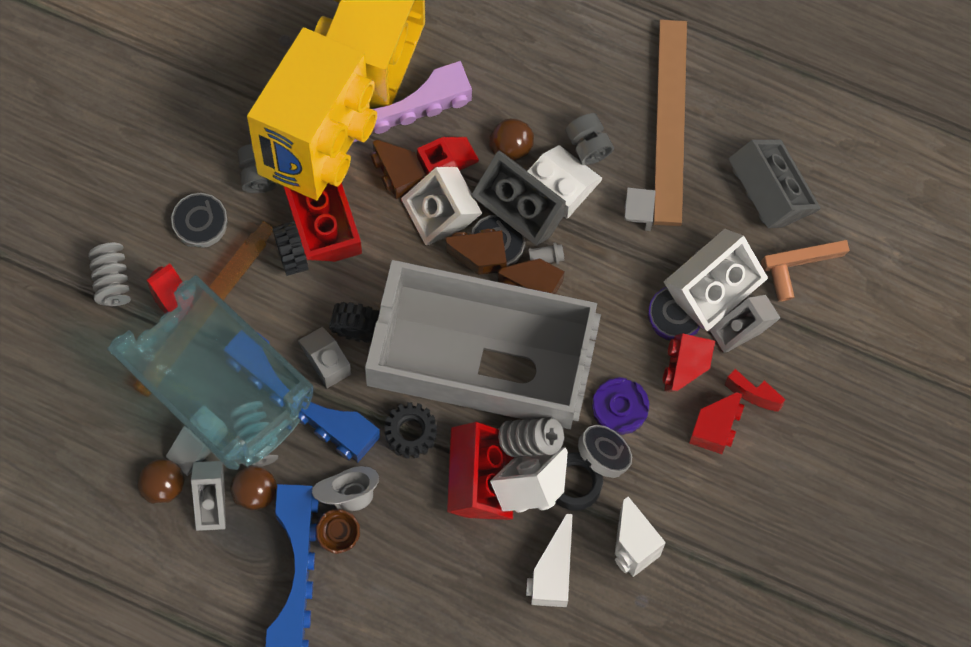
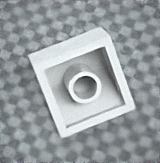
[527,145,602,219]
[401,167,482,245]
[490,447,568,513]
[615,497,666,577]

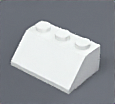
[664,229,768,332]

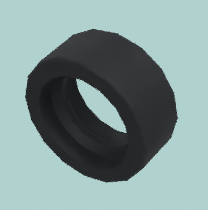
[555,452,603,511]

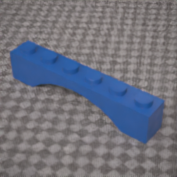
[225,324,380,463]
[266,484,319,647]

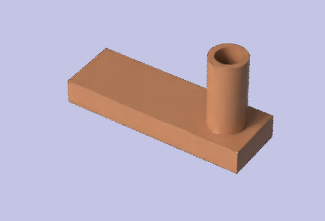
[760,240,850,302]

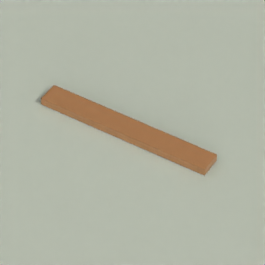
[653,20,687,226]

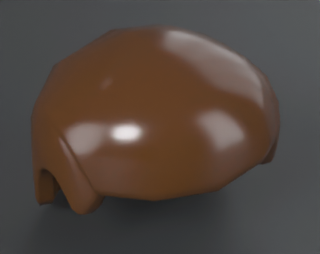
[489,118,534,161]
[137,459,184,504]
[230,466,277,510]
[316,509,360,554]

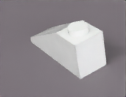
[526,514,572,607]

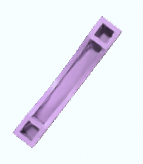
[353,61,472,142]

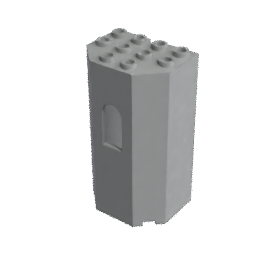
[365,260,601,429]

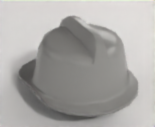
[312,466,379,511]

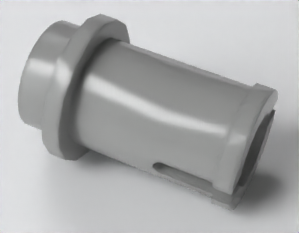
[529,242,564,265]

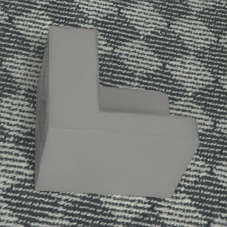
[624,188,655,231]

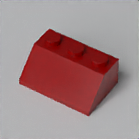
[283,182,362,262]
[447,422,514,520]

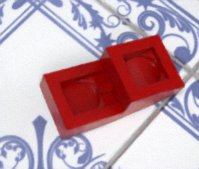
[725,369,786,412]

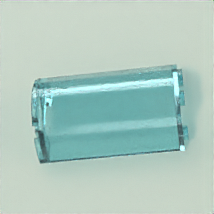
[107,275,313,470]

